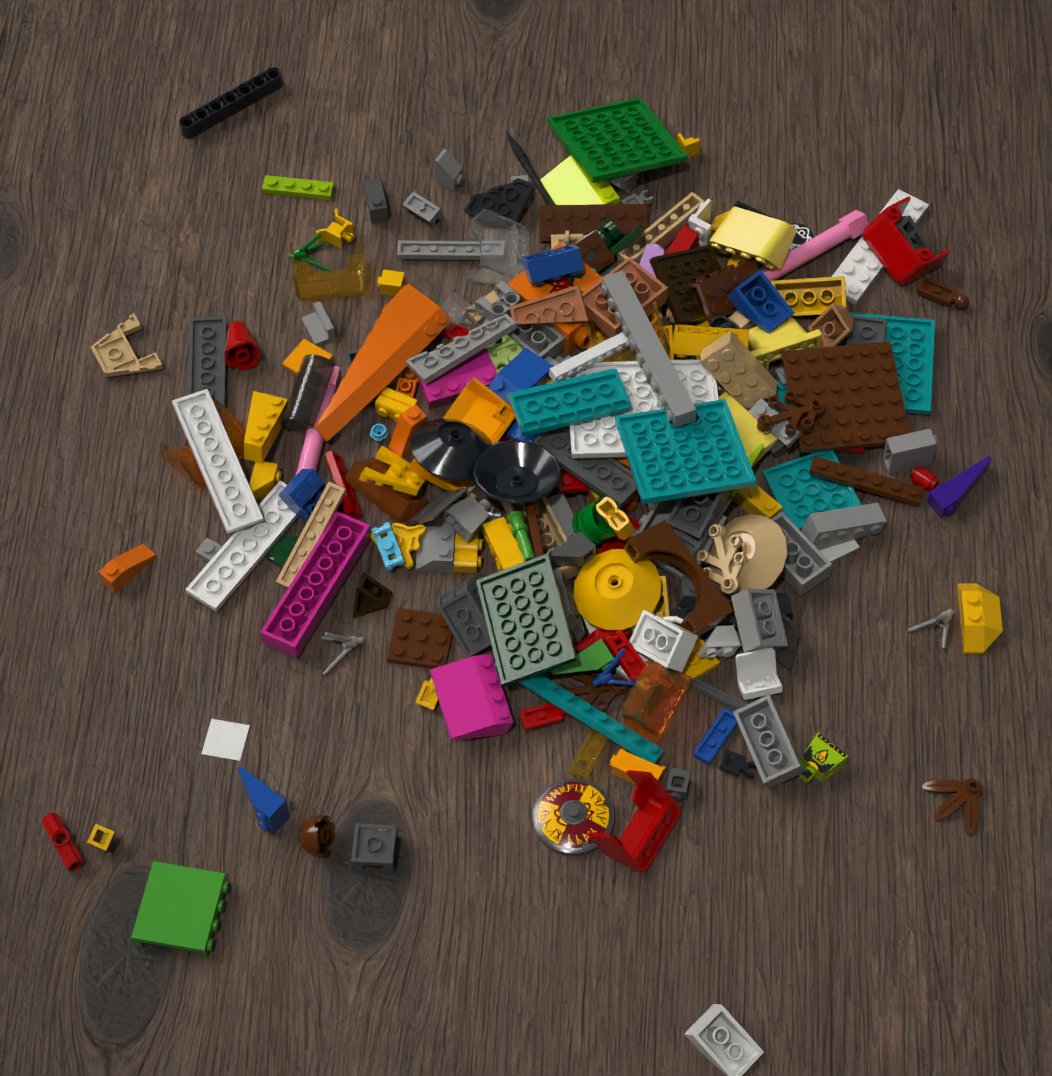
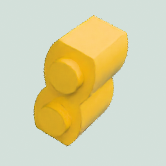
[596,497,635,540]
[454,532,482,573]

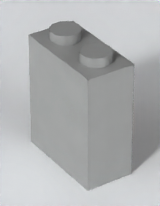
[883,429,938,474]

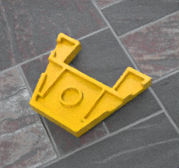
[359,446,426,496]

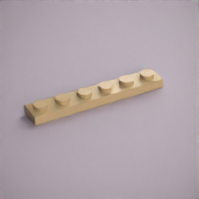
[276,482,347,588]

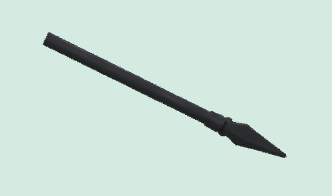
[506,131,555,205]

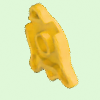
[371,523,426,569]

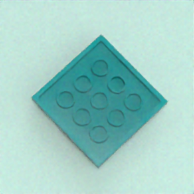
[762,451,861,531]

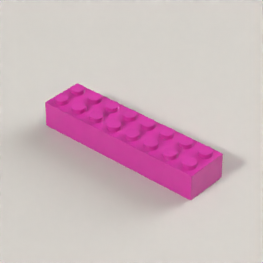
[260,511,371,658]

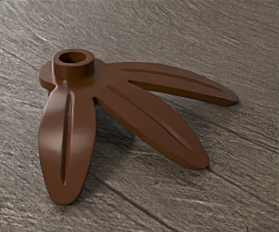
[922,779,983,836]

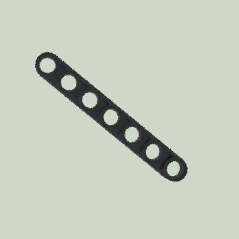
[179,67,283,139]

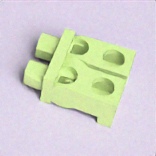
[486,334,522,374]

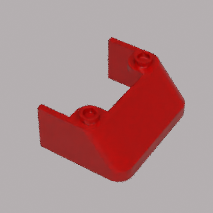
[862,196,950,285]
[587,770,681,872]

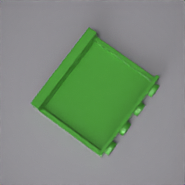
[131,861,230,958]

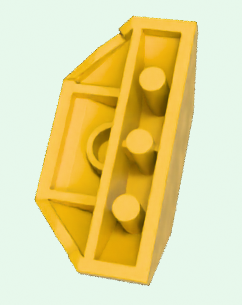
[957,583,1003,654]

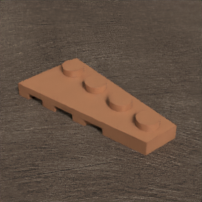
[509,285,589,325]

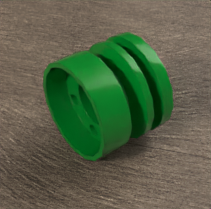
[572,498,620,546]

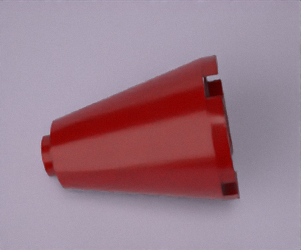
[224,321,261,370]

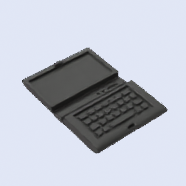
[407,487,468,525]

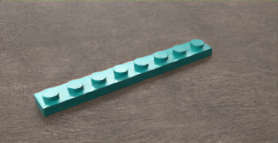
[519,674,664,764]

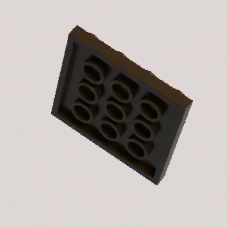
[649,245,722,325]

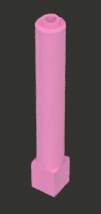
[759,210,868,282]
[296,364,341,475]

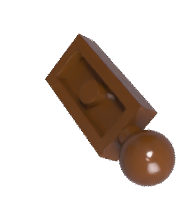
[916,276,969,309]

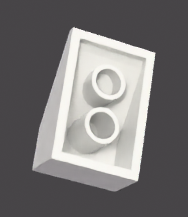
[629,609,698,672]
[684,1004,764,1076]

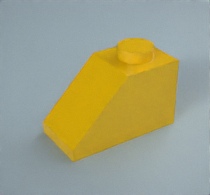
[249,462,282,501]

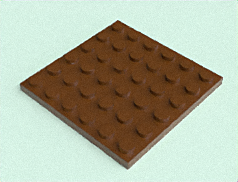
[780,341,910,454]

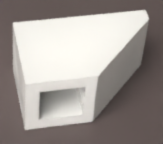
[698,625,741,658]

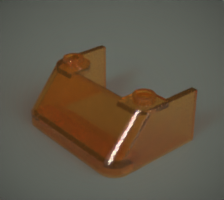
[159,398,246,489]

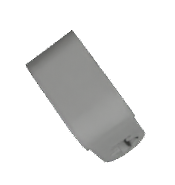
[474,281,520,321]

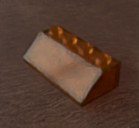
[345,458,429,523]

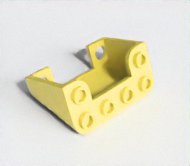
[709,207,797,270]

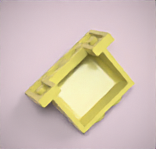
[748,317,822,372]

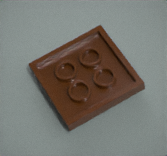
[387,608,453,669]

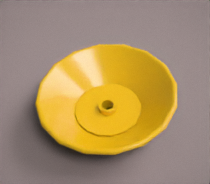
[573,549,662,630]

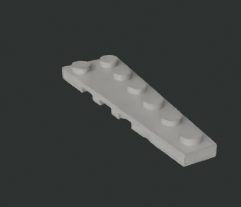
[406,314,517,384]

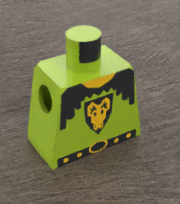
[799,733,848,783]

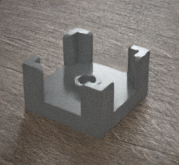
[351,823,398,873]

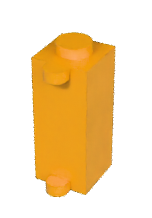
[609,748,666,785]

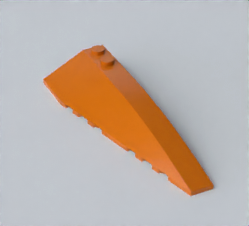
[314,283,452,442]

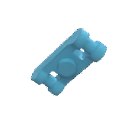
[371,521,406,571]

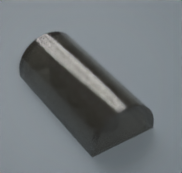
[281,354,336,432]

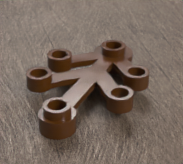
[757,391,825,436]
[557,668,629,713]

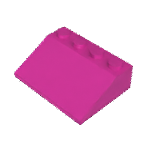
[417,348,497,410]
[430,654,513,740]

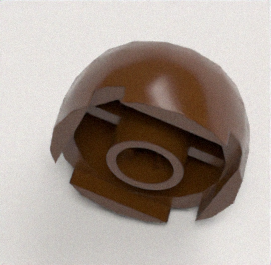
[297,815,335,856]

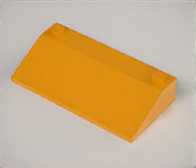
[408,377,515,493]

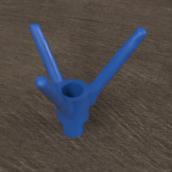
[592,648,636,687]

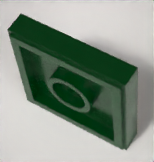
[610,224,645,254]

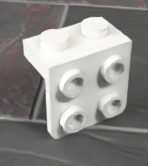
[688,198,712,247]
[735,647,782,700]

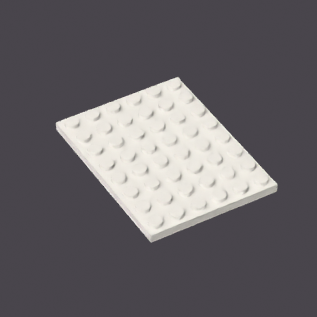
[566,359,719,458]

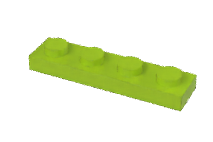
[262,175,334,200]

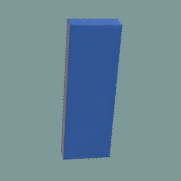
[692,708,738,766]

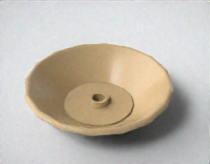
[707,514,788,596]

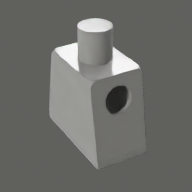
[442,497,491,543]

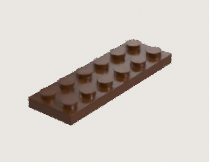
[539,204,647,241]

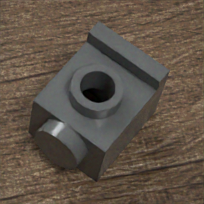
[666,767,691,802]

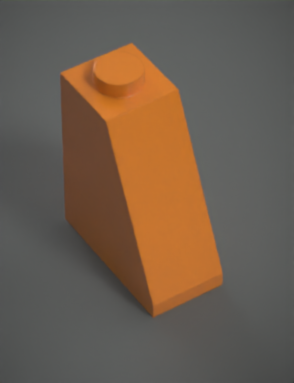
[389,404,427,459]

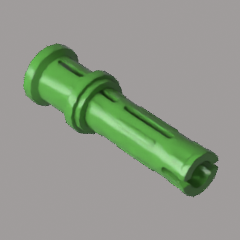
[507,511,536,562]

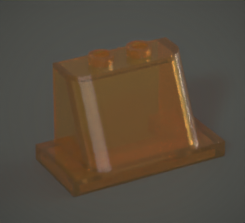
[621,658,693,746]

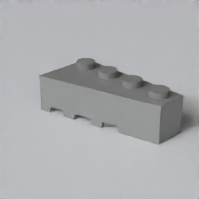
[801,503,887,550]

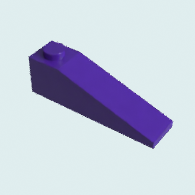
[927,456,992,518]

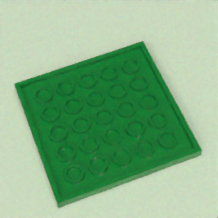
[547,97,688,183]

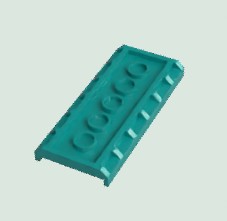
[507,368,631,437]

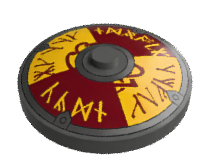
[533,778,614,856]

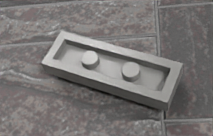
[748,398,802,448]

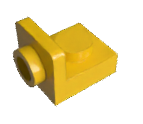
[415,678,438,710]

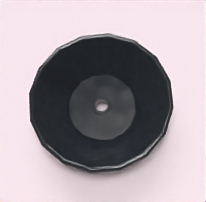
[410,418,493,481]
[473,440,561,504]

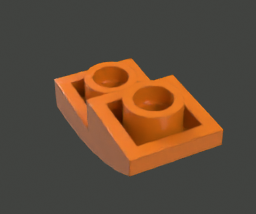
[396,366,419,398]

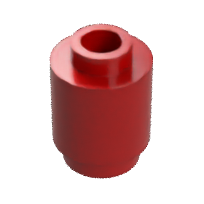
[910,465,940,491]

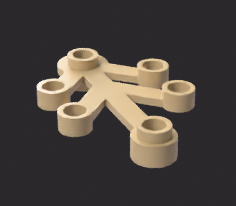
[697,524,747,594]

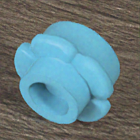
[370,424,388,441]

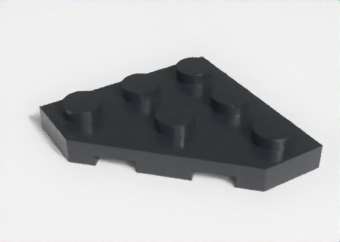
[464,178,535,233]

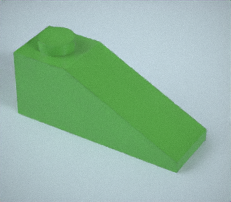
[551,639,614,675]

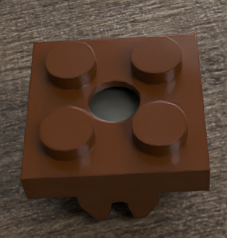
[573,229,615,272]

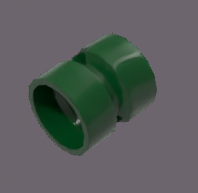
[596,218,624,249]

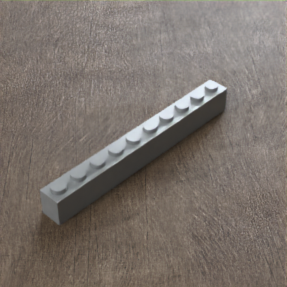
[600,270,696,428]

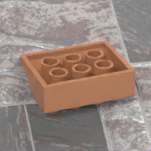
[582,257,668,338]

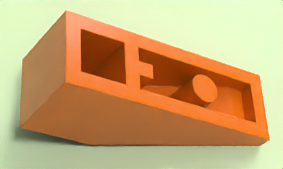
[98,544,157,594]

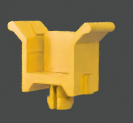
[316,208,355,249]

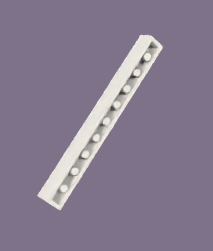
[549,332,630,382]

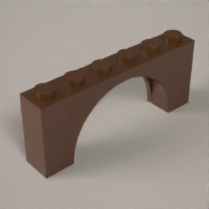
[624,520,734,636]

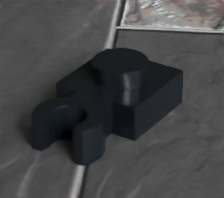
[719,750,757,779]

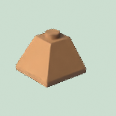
[808,303,854,348]

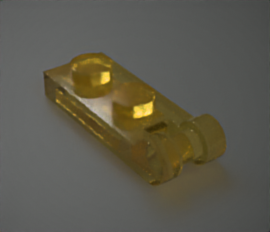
[568,728,609,780]

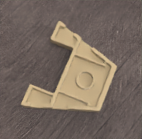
[91,313,163,377]

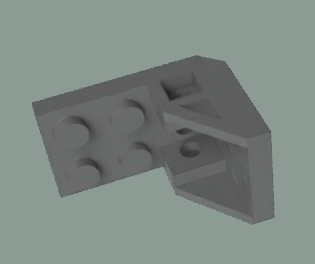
[554,568,585,644]
[437,572,491,658]

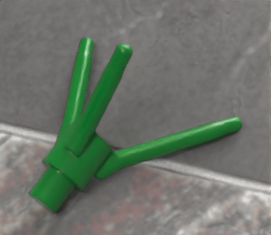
[289,232,330,272]

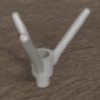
[908,609,954,649]
[321,632,364,676]

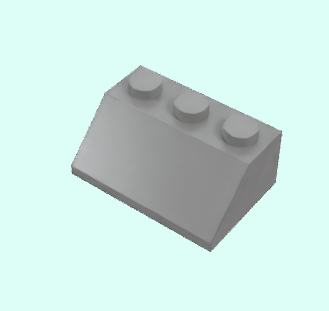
[508,316,564,359]
[415,511,456,572]
[731,589,788,653]

